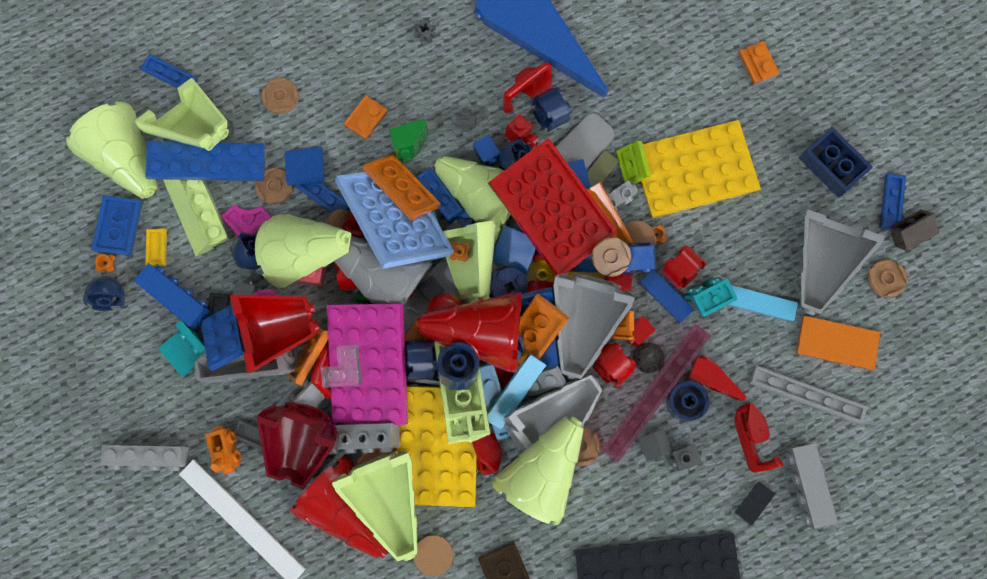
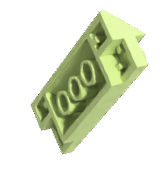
[163,180,229,256]
[434,342,490,444]

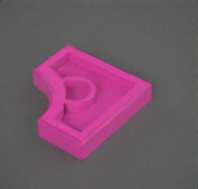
[220,204,272,236]

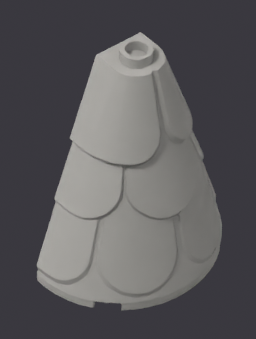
[800,209,885,316]
[334,236,432,307]
[553,273,635,379]
[194,347,299,383]
[503,374,602,451]

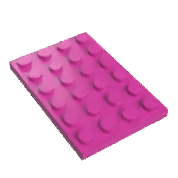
[327,303,408,425]

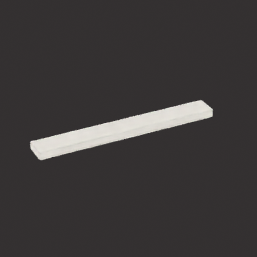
[179,460,306,579]

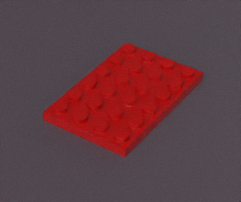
[488,138,618,275]

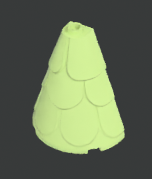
[66,102,158,199]
[434,156,511,243]
[255,214,351,289]
[492,416,584,525]
[332,450,418,561]

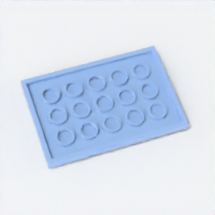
[335,172,454,269]

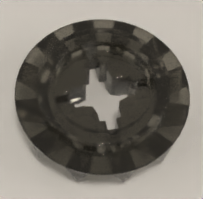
[633,342,665,373]

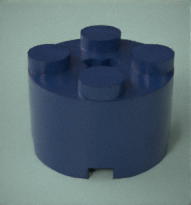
[531,87,572,132]
[489,267,528,298]
[405,339,437,381]
[437,342,479,390]
[666,381,710,422]

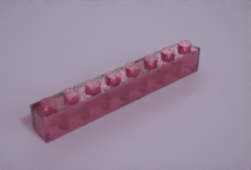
[600,324,711,463]

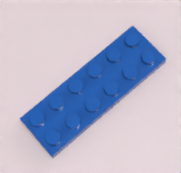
[145,141,265,181]

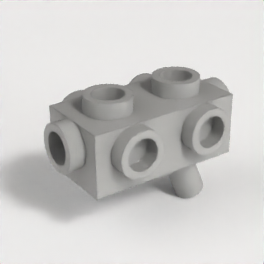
[605,180,638,211]

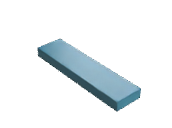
[728,285,798,322]
[487,353,546,429]

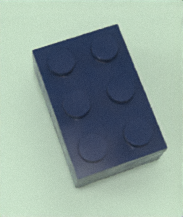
[799,127,873,198]

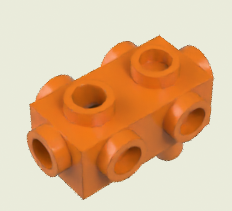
[205,426,241,475]

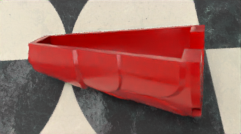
[417,292,522,372]
[290,454,388,559]

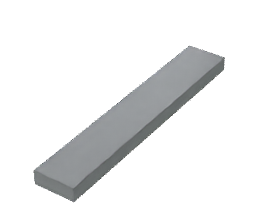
[749,365,868,425]

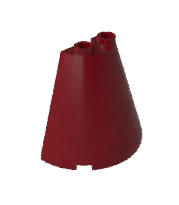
[257,402,337,489]

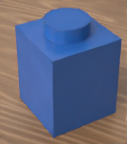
[473,135,500,167]

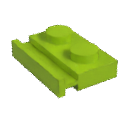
[616,140,651,184]

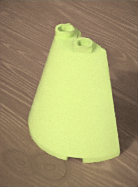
[135,78,229,151]
[443,221,496,302]

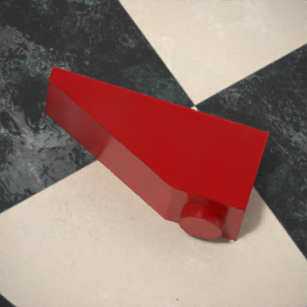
[686,355,747,401]

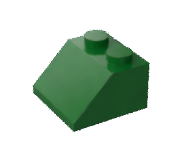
[388,119,429,162]

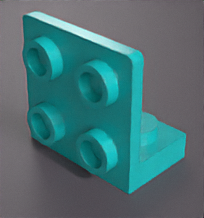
[683,277,738,317]
[159,320,205,377]

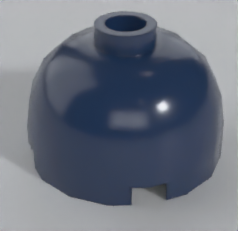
[499,139,532,171]
[231,232,261,270]
[83,276,125,311]

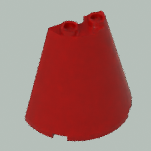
[230,295,320,373]

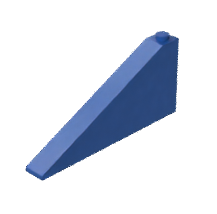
[473,0,608,98]

